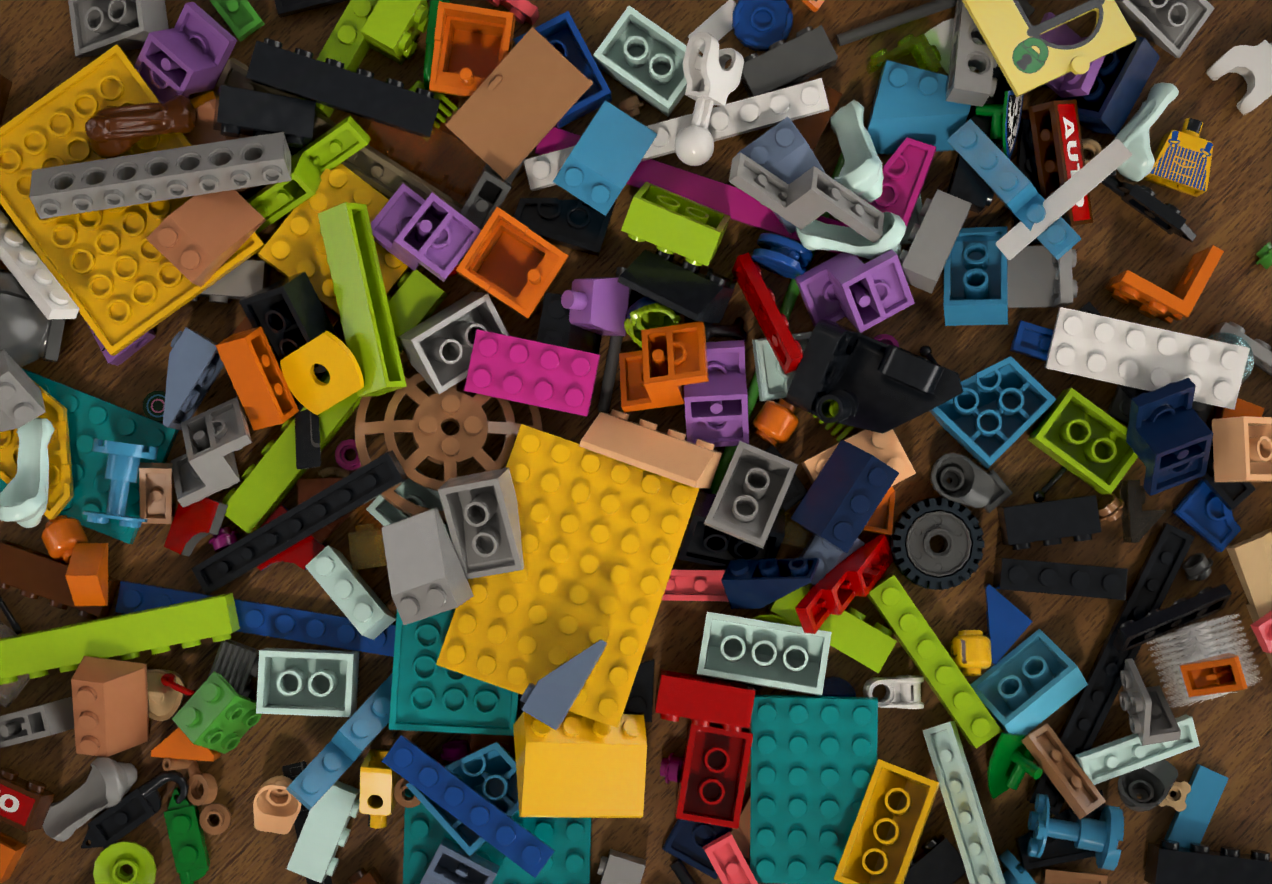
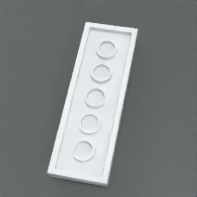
[1045,307,1250,410]

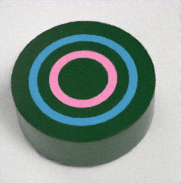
[143,391,165,422]

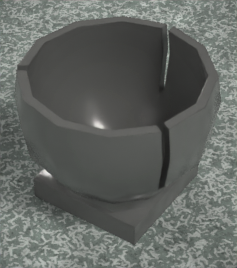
[0,269,65,367]

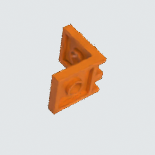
[1105,245,1224,324]

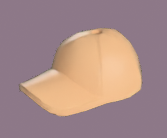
[253,775,301,835]

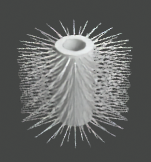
[1146,614,1262,708]

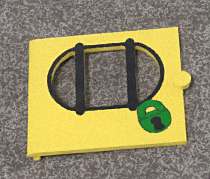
[962,0,1137,97]

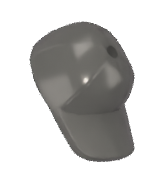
[930,453,995,508]
[1118,759,1178,812]

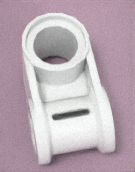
[863,675,924,709]

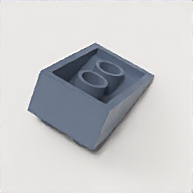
[737,117,826,235]
[162,327,224,430]
[520,640,608,730]

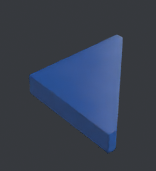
[984,583,1033,665]

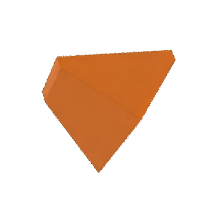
[863,486,896,535]

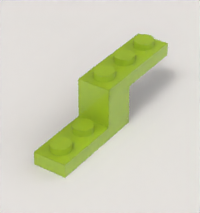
[246,116,371,234]

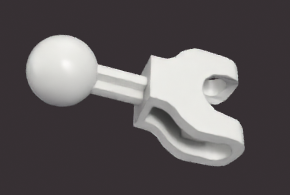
[675,32,744,166]
[1206,40,1272,115]

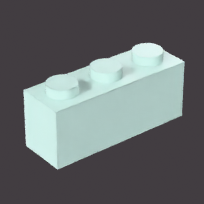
[305,545,396,640]
[286,781,360,883]

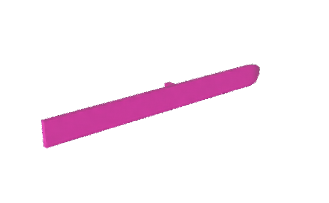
[535,127,869,260]

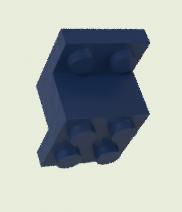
[1126,378,1213,496]

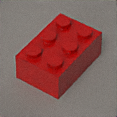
[655,669,756,732]
[674,722,753,829]

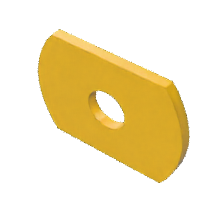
[280,331,364,415]

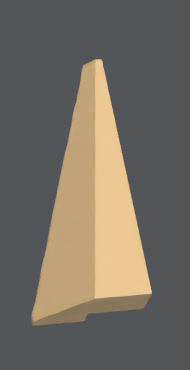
[1226,528,1272,667]

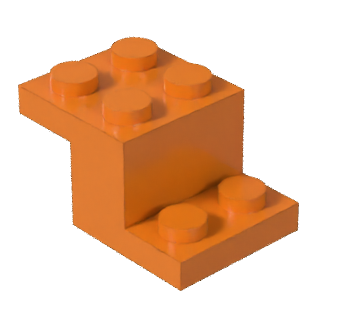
[619,321,709,413]

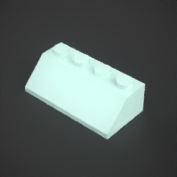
[697,612,832,696]

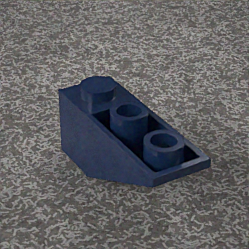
[721,557,819,609]

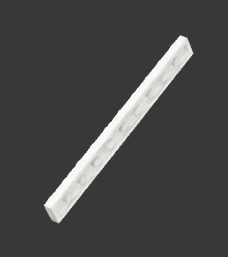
[524,78,829,191]

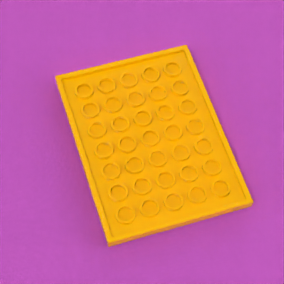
[0,44,265,356]
[436,424,700,728]

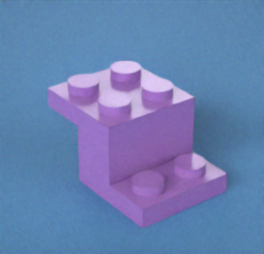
[134,2,237,103]
[371,183,481,282]
[795,249,915,333]
[684,340,749,447]

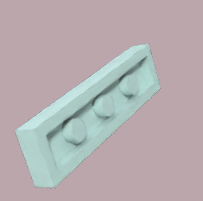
[1075,714,1200,785]

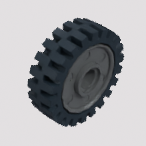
[889,498,985,590]

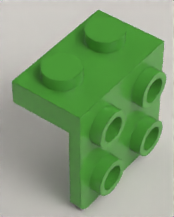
[172,672,262,754]

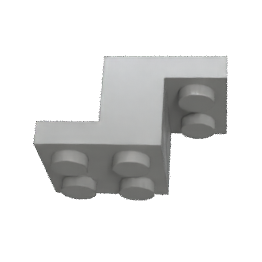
[170,396,252,508]

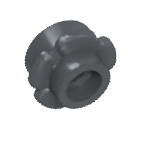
[1182,553,1213,581]

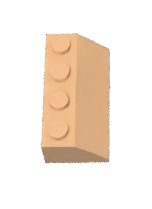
[579,409,722,489]

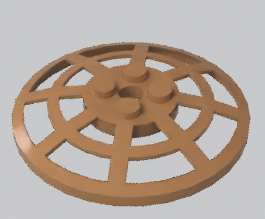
[355,353,542,524]

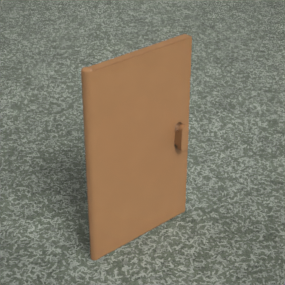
[445,27,593,181]

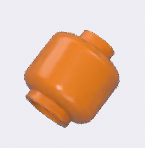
[753,398,799,446]
[41,515,89,563]

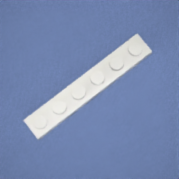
[0,209,80,320]

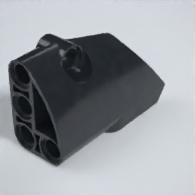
[786,319,963,433]

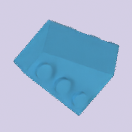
[866,60,971,155]
[930,356,1057,470]
[406,742,519,856]

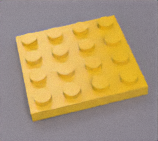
[258,163,409,317]

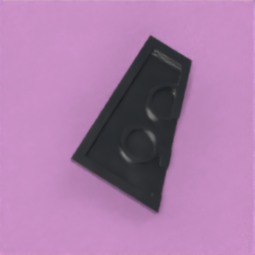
[514,198,617,257]
[1016,790,1106,870]

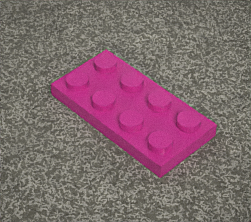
[464,329,600,416]

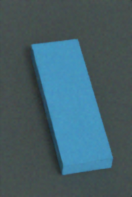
[1164,764,1229,848]

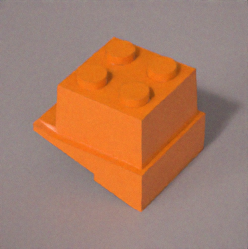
[429,1,516,97]
[456,207,569,319]

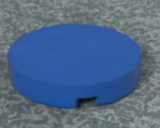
[732,0,793,52]

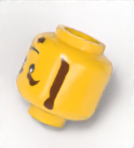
[950,630,992,676]

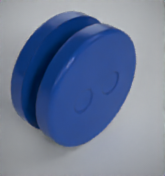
[751,233,813,279]

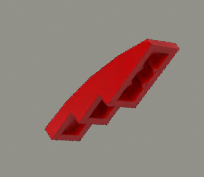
[795,534,893,634]

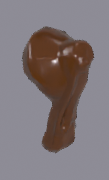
[85,94,197,159]

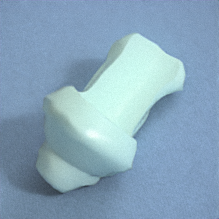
[1112,82,1179,182]
[830,99,884,203]
[796,212,907,260]
[0,417,55,528]

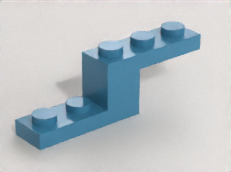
[947,119,1081,260]
[286,674,392,811]

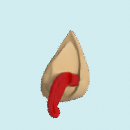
[147,669,196,721]

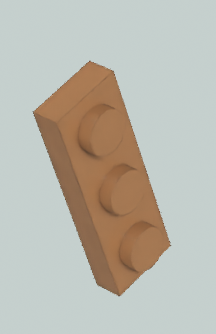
[1021,723,1106,820]

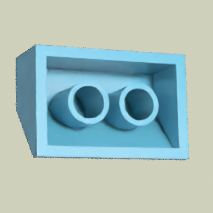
[970,628,1088,736]

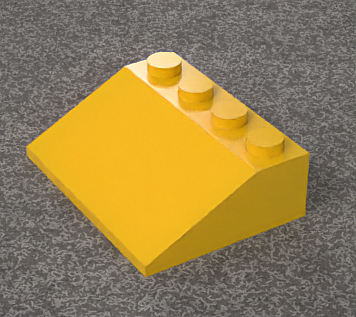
[513,712,647,818]

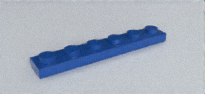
[382,735,555,878]

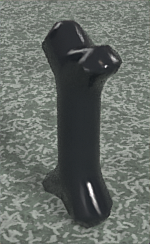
[697,317,748,342]

